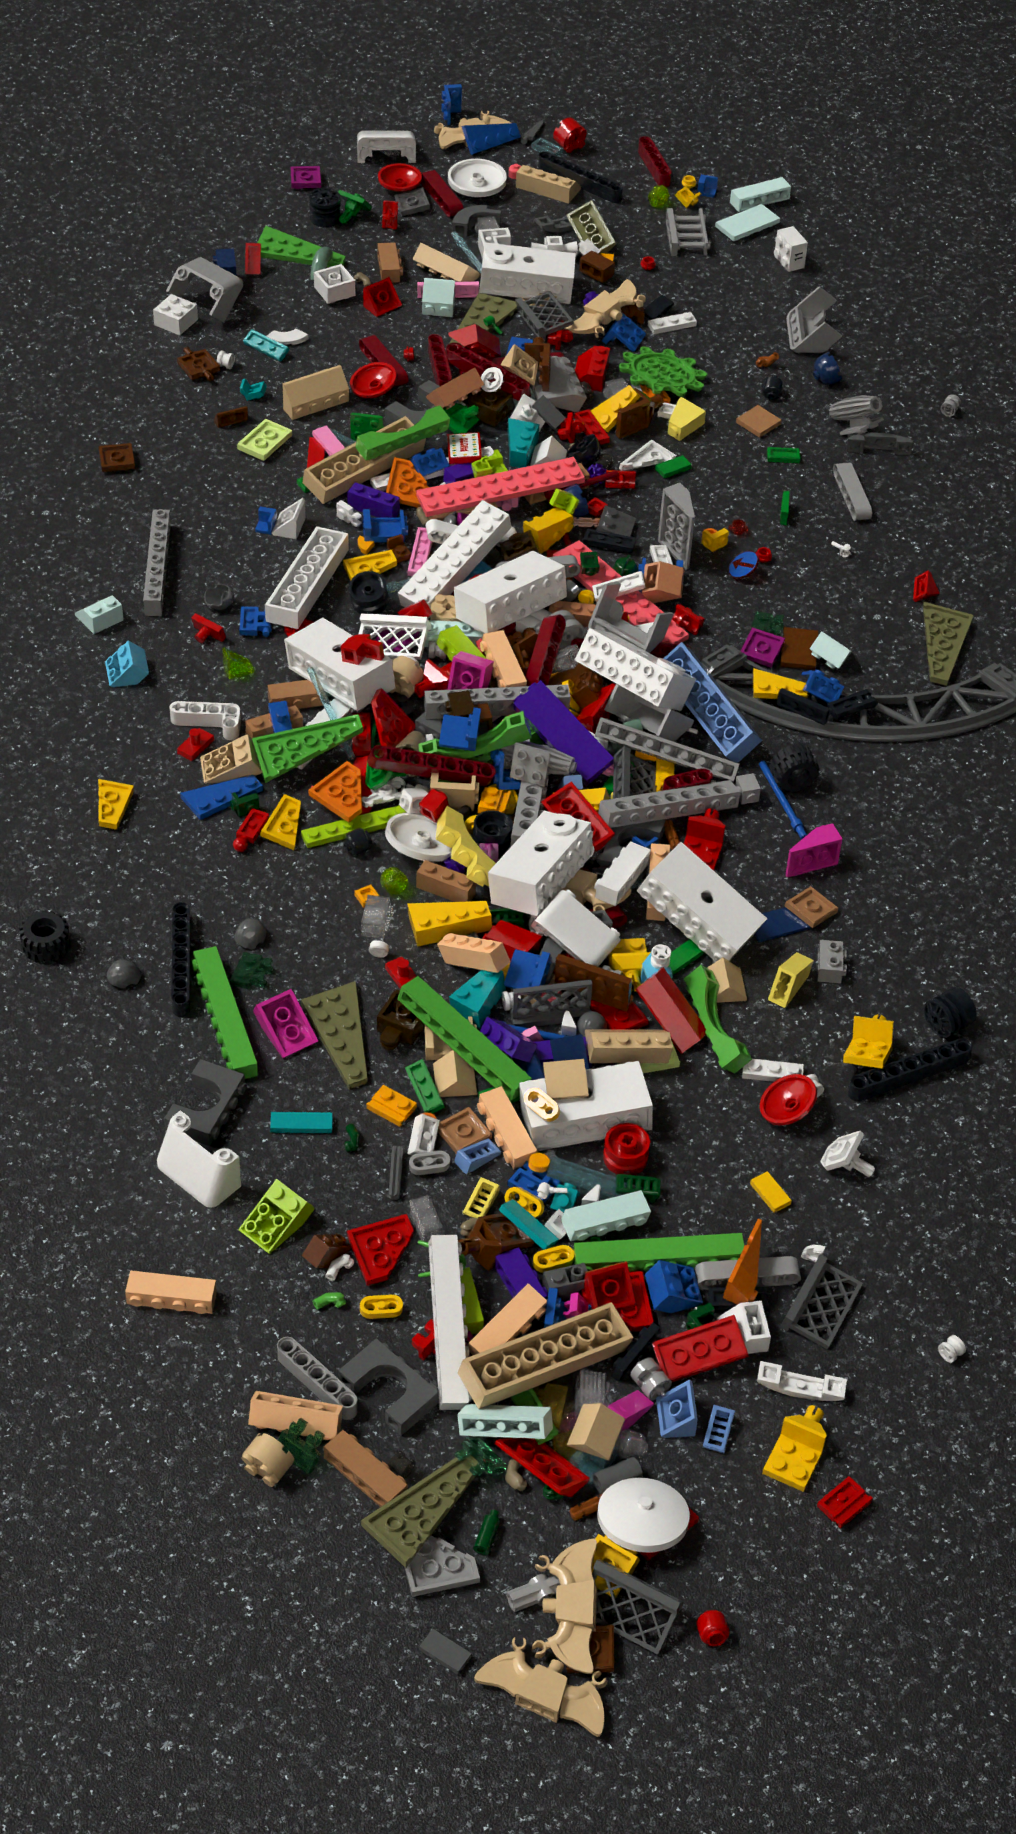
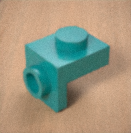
[240,378,267,401]
[550,1182,580,1213]

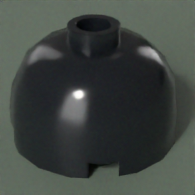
[568,434,601,465]

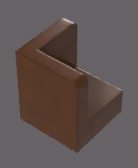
[474,703,493,731]

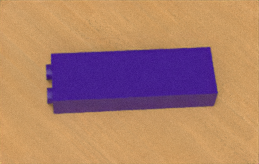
[513,680,614,787]

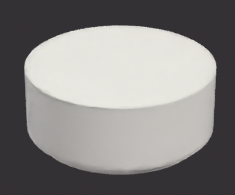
[369,941,389,958]

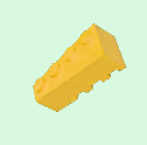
[407,901,492,946]

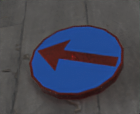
[728,551,759,579]

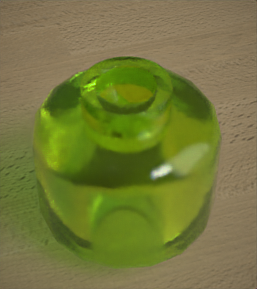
[648,185,670,207]
[380,867,408,895]

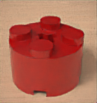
[553,117,587,153]

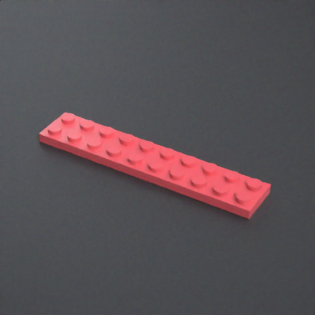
[416,457,585,517]
[553,540,689,644]

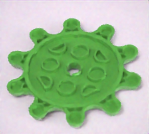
[619,346,707,397]

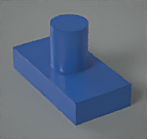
[268,701,292,733]

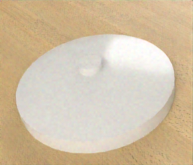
[448,159,507,197]
[385,813,452,862]
[597,1478,690,1552]

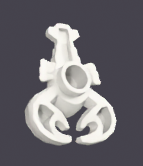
[361,777,415,808]

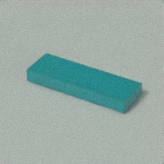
[243,329,290,362]
[270,1112,333,1133]
[499,1199,559,1250]

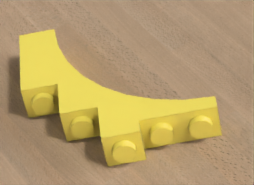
[436,806,496,887]

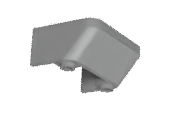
[166,257,243,323]
[786,286,842,353]
[588,582,674,653]
[604,684,694,742]

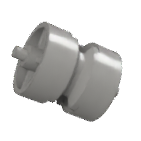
[630,1358,672,1400]

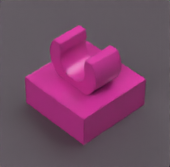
[563,1292,588,1319]

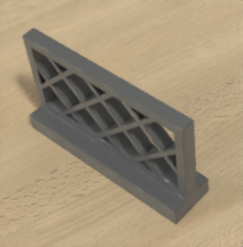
[515,291,574,340]
[613,745,656,799]
[510,980,592,1028]
[780,1254,863,1350]
[592,1559,684,1655]

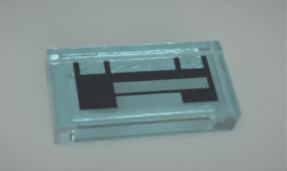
[531,138,563,156]

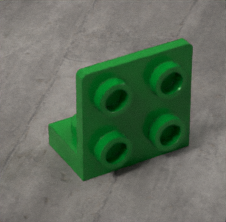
[350,413,384,441]

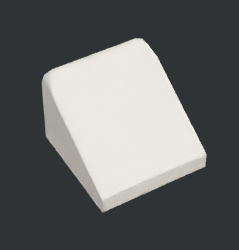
[561,1010,577,1036]
[581,1184,601,1205]

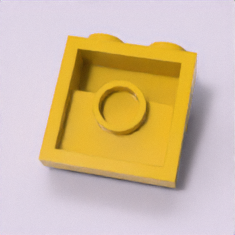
[592,1534,640,1597]

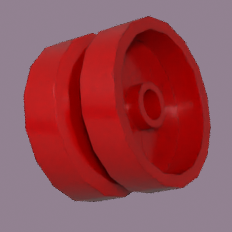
[603,1123,650,1175]

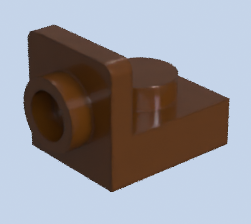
[387,534,411,563]

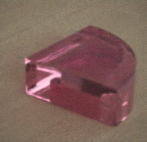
[559,1411,579,1437]

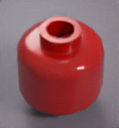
[696,1610,730,1646]

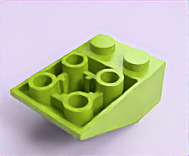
[238,1179,315,1254]

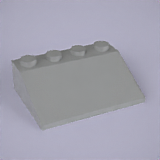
[530,356,587,412]
[658,483,695,570]

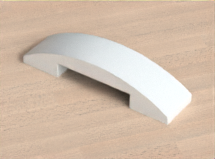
[757,1361,847,1401]

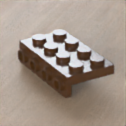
[554,954,633,1012]

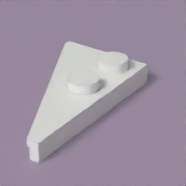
[619,440,677,471]

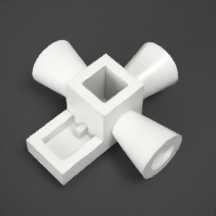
[531,236,578,257]

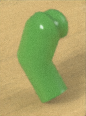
[313,1292,346,1310]

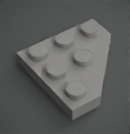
[405,1536,480,1597]

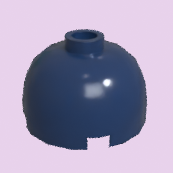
[813,352,842,385]
[563,484,589,518]

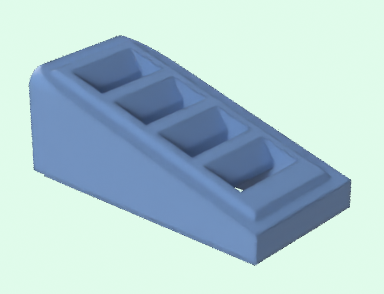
[559,775,583,790]
[454,1138,501,1174]
[702,1405,735,1454]

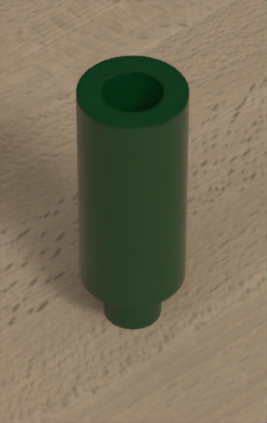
[473,1510,500,1555]

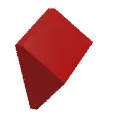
[363,277,402,317]
[584,1261,636,1310]

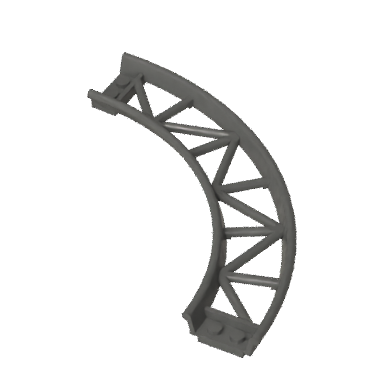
[701,645,1016,742]

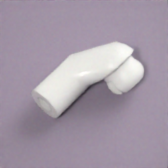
[325,1254,354,1281]

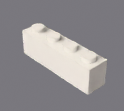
[594,841,651,906]

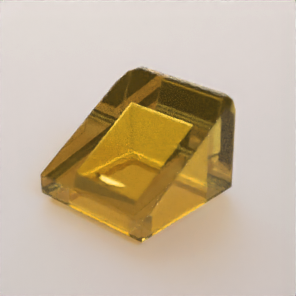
[552,1430,582,1461]

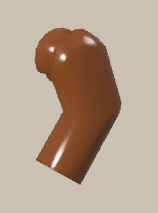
[756,352,779,367]

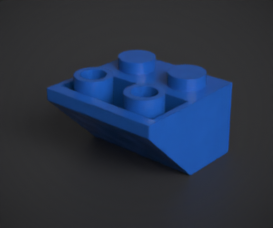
[645,1260,703,1313]

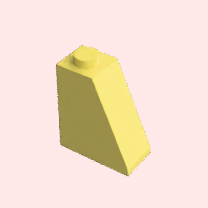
[668,397,706,441]
[768,952,814,1008]

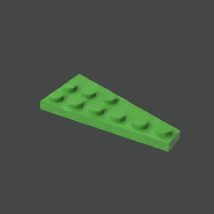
[257,225,345,268]
[252,714,363,783]

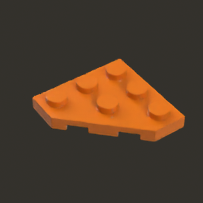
[386,457,430,508]
[308,761,362,823]

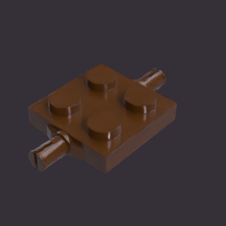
[177,346,220,381]

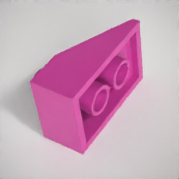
[447,651,494,690]
[786,823,842,878]
[253,989,318,1058]

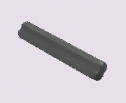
[389,1146,403,1200]

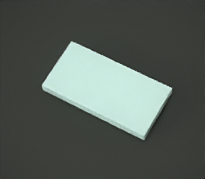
[715,204,780,241]

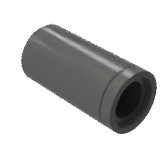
[592,1457,643,1494]

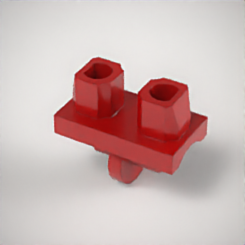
[382,200,399,230]
[547,320,573,350]
[558,412,585,443]
[605,470,636,489]
[672,604,705,635]
[412,1319,436,1361]

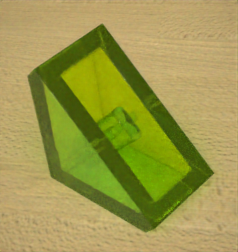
[222,647,255,679]

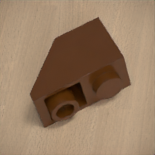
[302,1233,351,1268]

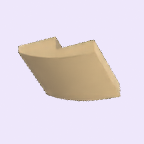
[543,1059,589,1100]

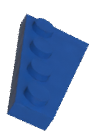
[461,123,521,155]
[180,775,263,820]

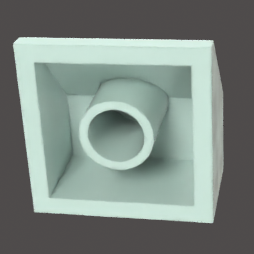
[422,278,455,317]
[75,595,123,634]
[810,631,852,669]

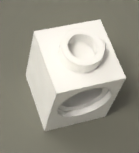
[399,787,428,814]

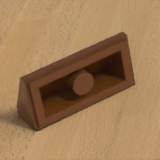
[214,406,248,428]

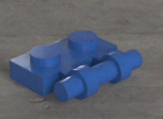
[239,607,272,637]
[508,1161,562,1203]

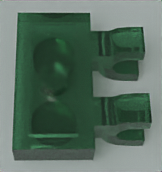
[750,611,784,636]
[230,952,274,989]
[278,1418,325,1474]
[454,1436,508,1476]

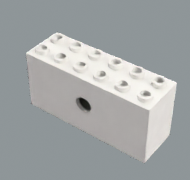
[479,242,576,304]
[454,551,567,633]
[284,618,395,711]
[575,628,696,711]
[488,811,594,916]
[637,842,767,962]
[519,1061,653,1151]

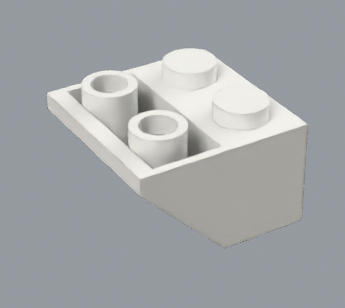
[717,1301,771,1354]

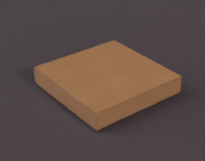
[736,405,782,438]
[785,886,838,928]
[437,1107,492,1154]

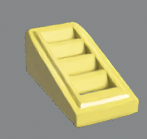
[463,1177,500,1218]

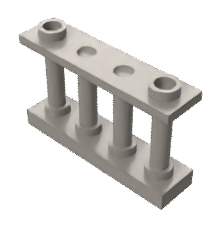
[666,208,710,256]

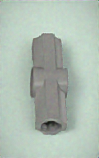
[506,1574,560,1612]

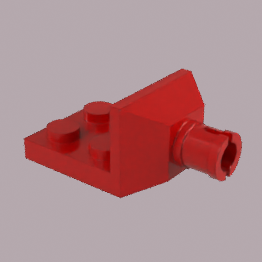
[414,659,452,698]
[683,808,725,871]

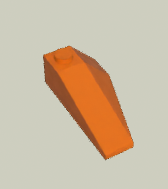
[723,1219,762,1305]

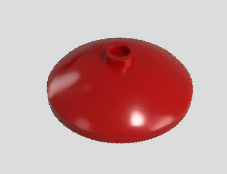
[378,163,422,192]
[350,362,397,398]
[760,1074,817,1125]

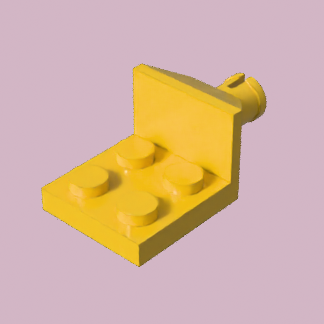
[607,938,651,992]
[843,1014,894,1069]
[762,1405,827,1492]

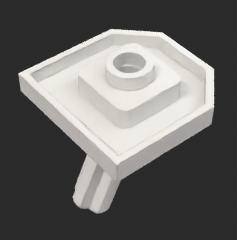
[510,394,545,432]
[820,1131,875,1177]

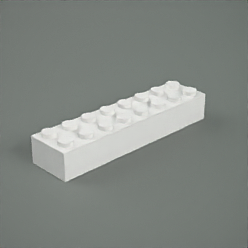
[398,500,511,619]
[265,527,349,629]

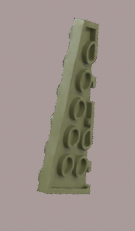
[450,293,517,349]
[923,602,974,686]
[301,981,367,1089]
[361,1451,481,1568]

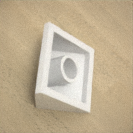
[530,436,567,466]
[271,498,306,539]

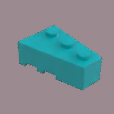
[508,418,539,468]
[449,970,506,1030]

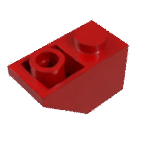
[419,789,449,823]

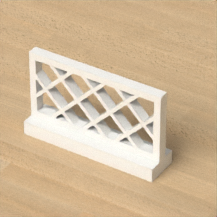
[359,614,432,659]

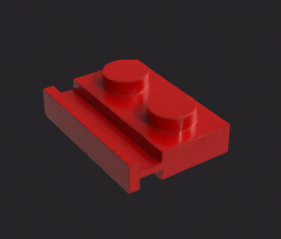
[817,1476,873,1529]

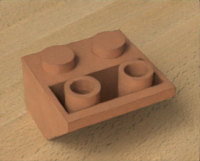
[642,561,685,603]

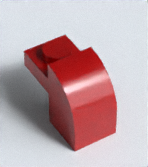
[340,634,384,665]

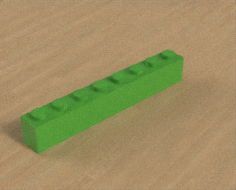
[191,946,258,1079]
[398,976,531,1102]
[573,1233,744,1272]

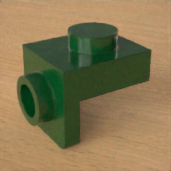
[580,551,600,576]
[230,792,260,817]
[686,1303,715,1330]

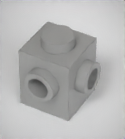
[735,773,761,804]

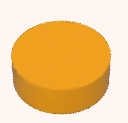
[528,1153,550,1173]

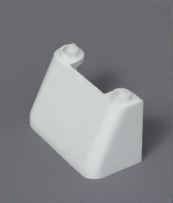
[357,131,416,163]
[531,889,621,967]
[157,1110,241,1207]

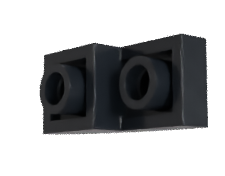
[644,295,674,320]

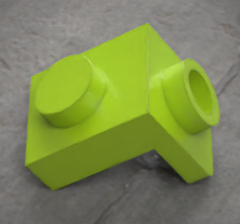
[549,488,579,514]

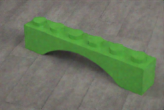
[355,405,450,461]
[418,711,532,767]
[684,965,752,1074]

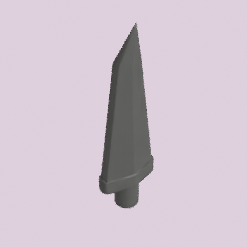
[520,119,544,144]

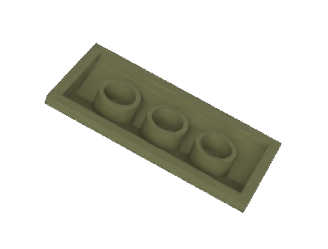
[566,200,616,254]

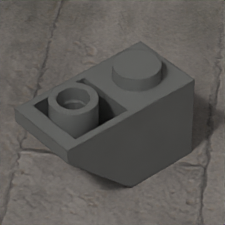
[543,1263,587,1301]

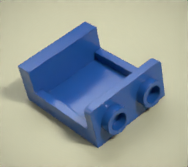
[362,509,408,542]

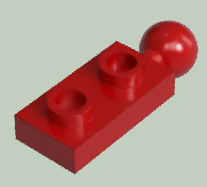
[233,808,269,852]

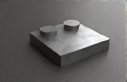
[394,188,430,216]
[597,505,636,536]

